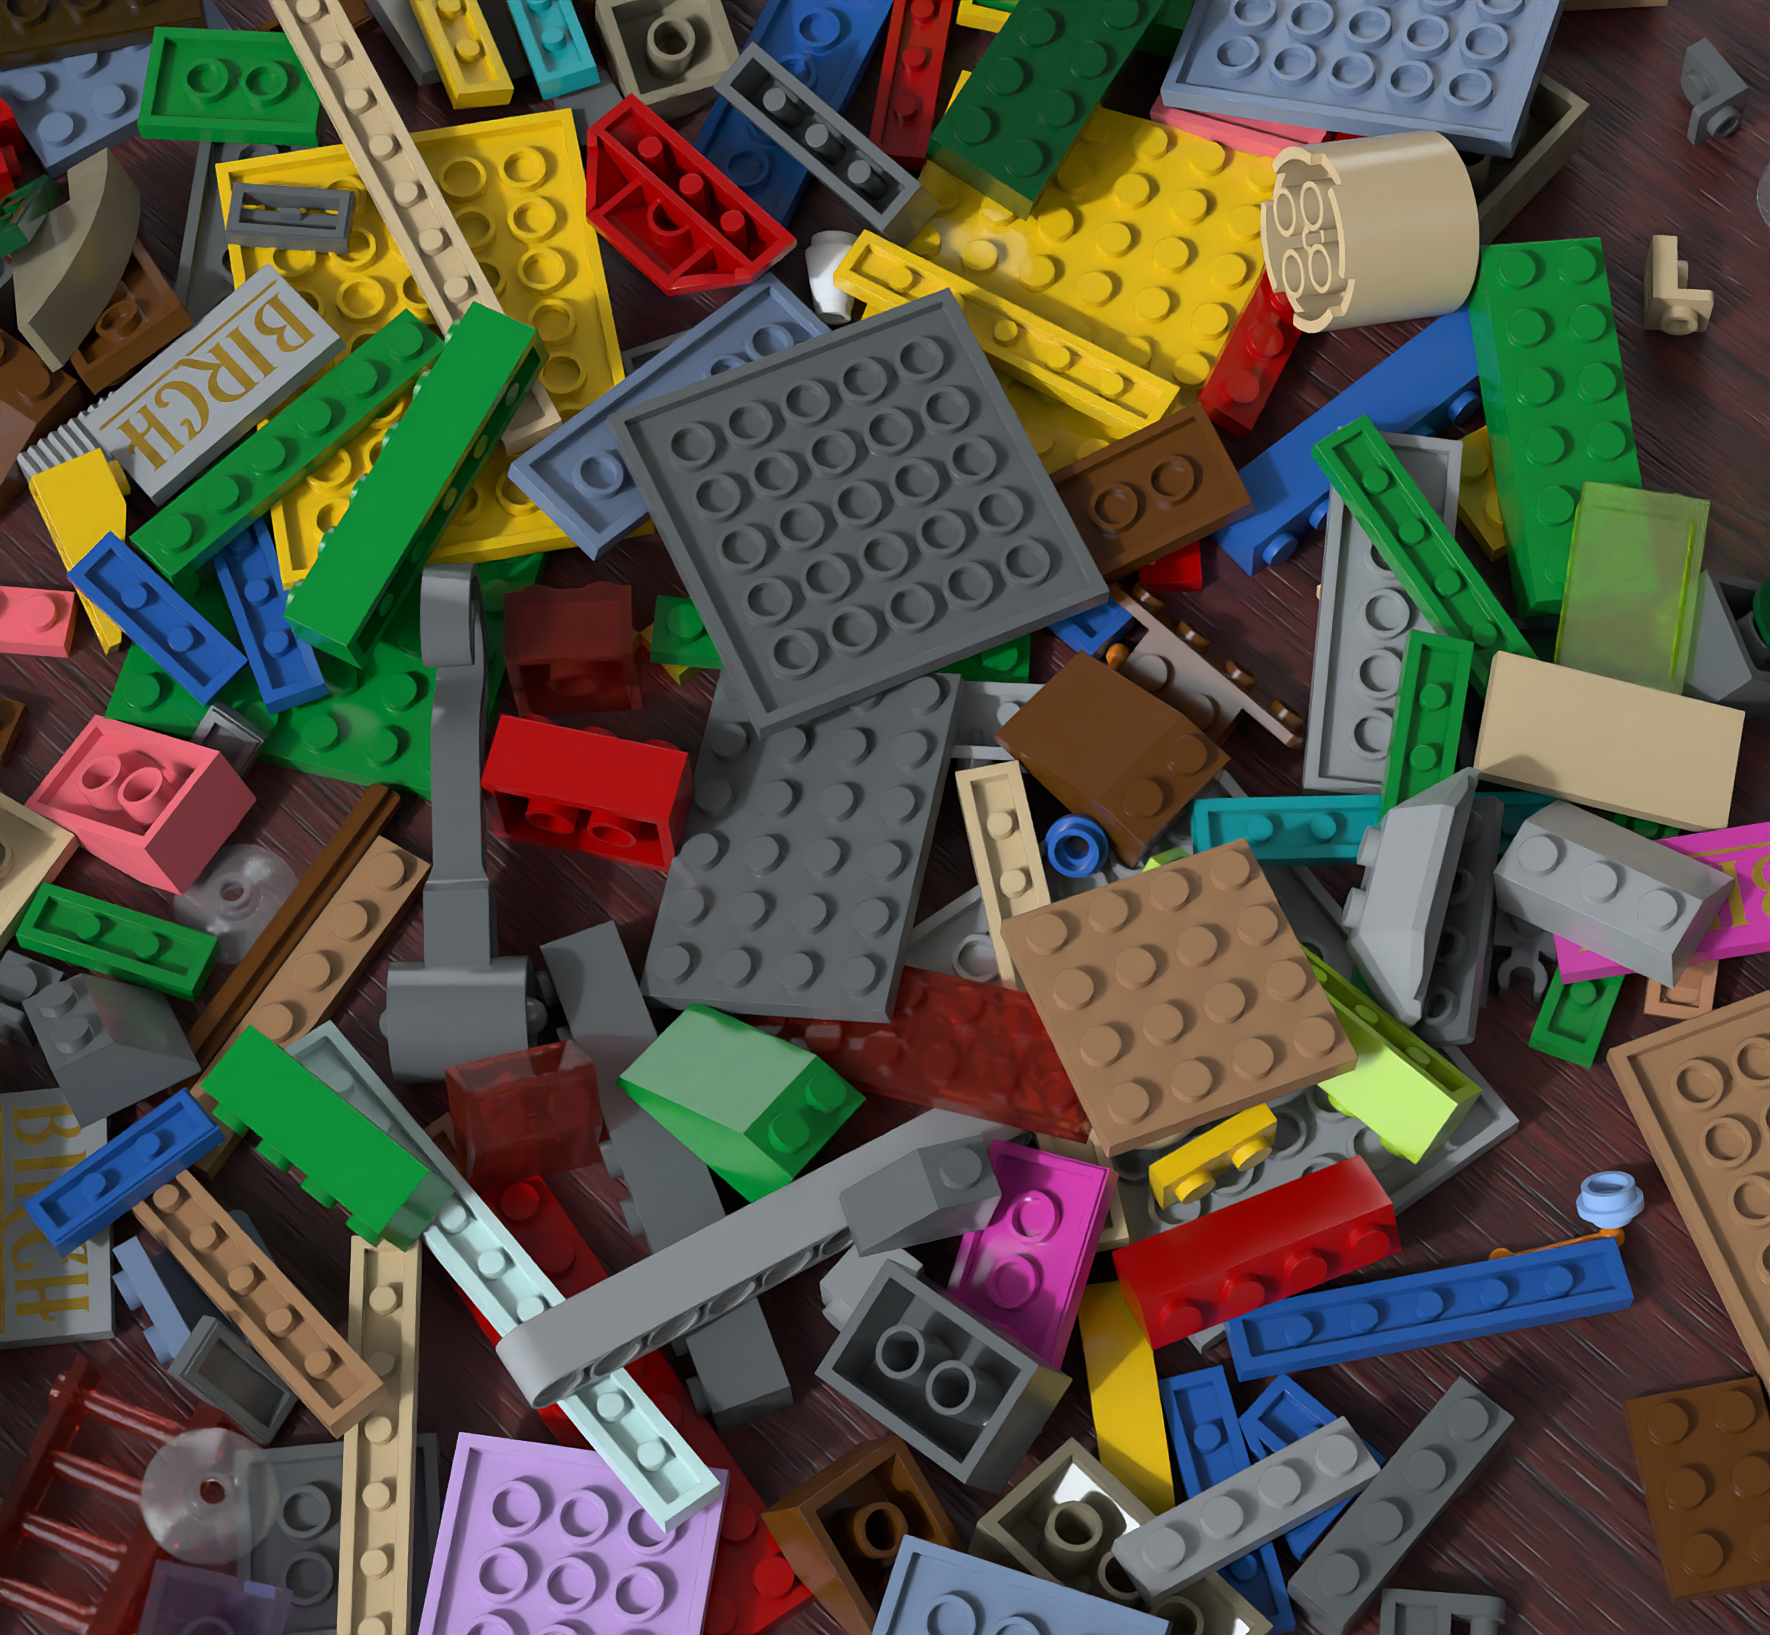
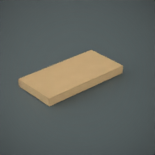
[1473,651,1745,833]

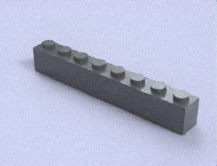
[535,920,794,1434]

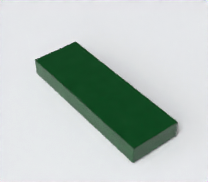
[0,173,61,259]

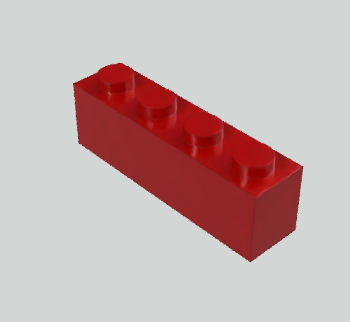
[1112,1154,1402,1351]

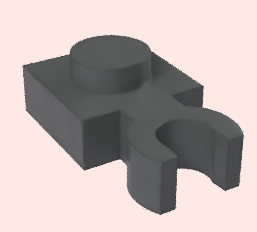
[1492,908,1557,1003]

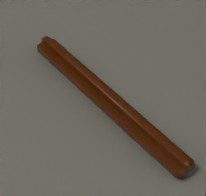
[163,783,402,1096]

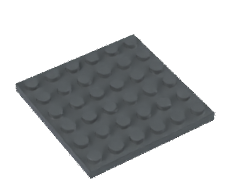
[607,287,1110,739]

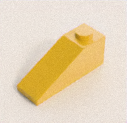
[29,448,131,656]

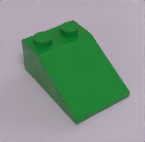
[615,1003,866,1203]

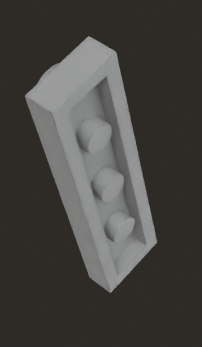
[1111,1416,1381,1608]

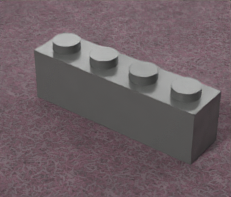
[714,41,942,249]

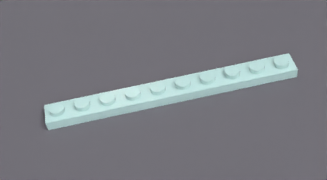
[284,1020,722,1534]

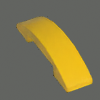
[1076,1281,1176,1516]

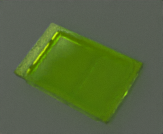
[1554,481,1710,696]

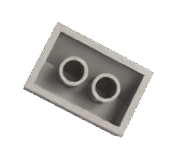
[1493,799,1735,989]

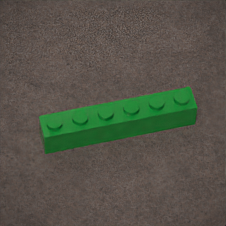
[283,301,550,669]

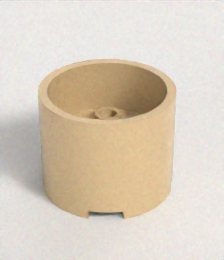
[1261,130,1479,333]

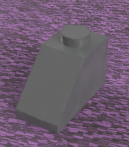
[839,1135,1002,1258]

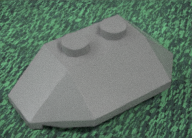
[1341,767,1481,1030]

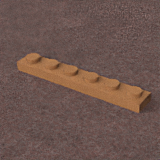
[189,835,432,1181]
[130,1169,391,1439]

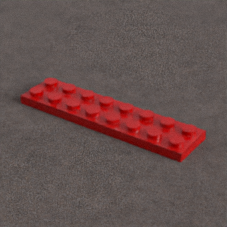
[422,1163,818,1635]

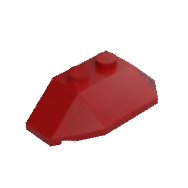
[586,93,797,296]

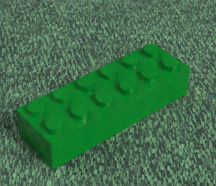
[1466,237,1660,621]

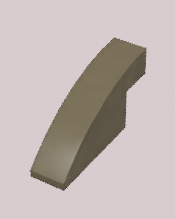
[11,147,141,372]

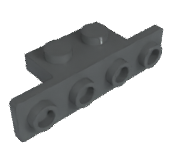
[1413,796,1504,1048]

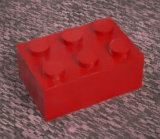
[480,714,695,873]

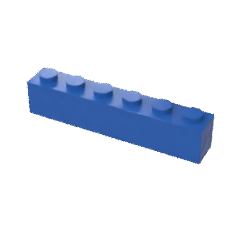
[1209,299,1482,578]

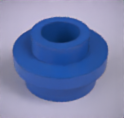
[1045,814,1110,878]

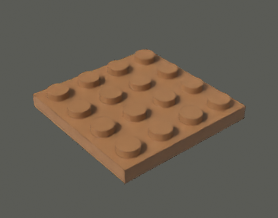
[1000,837,1358,1158]

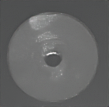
[173,844,298,963]
[140,1428,279,1566]

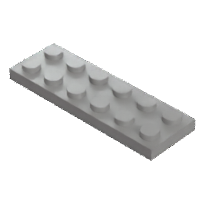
[1301,426,1463,796]

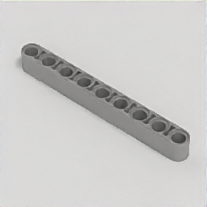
[496,1081,1032,1409]

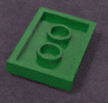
[137,27,324,147]

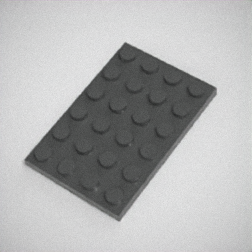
[639,670,967,1023]

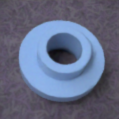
[1576,1171,1645,1229]

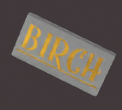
[81,263,346,507]
[0,1088,116,1350]

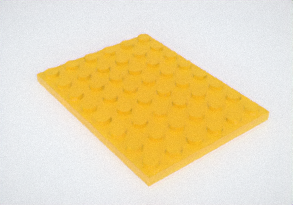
[861,70,1278,566]
[215,108,655,591]

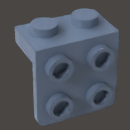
[112,1210,279,1366]

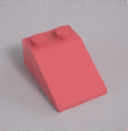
[23,714,257,896]

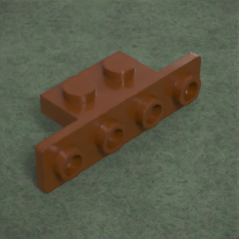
[1108,581,1307,749]

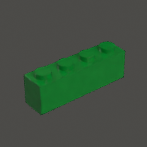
[200,1024,456,1253]

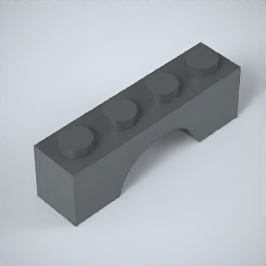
[1287,1376,1515,1635]

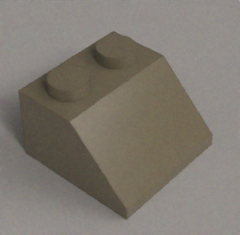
[594,0,740,122]

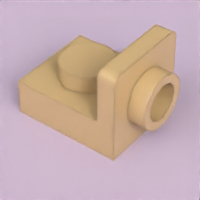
[1644,235,1714,335]

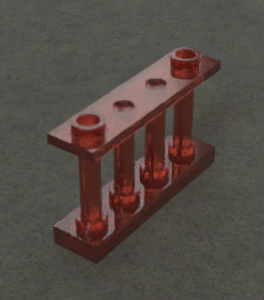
[0,1354,235,1635]

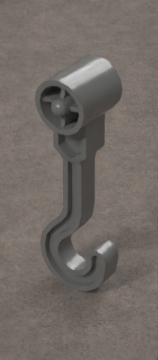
[379,562,548,1085]

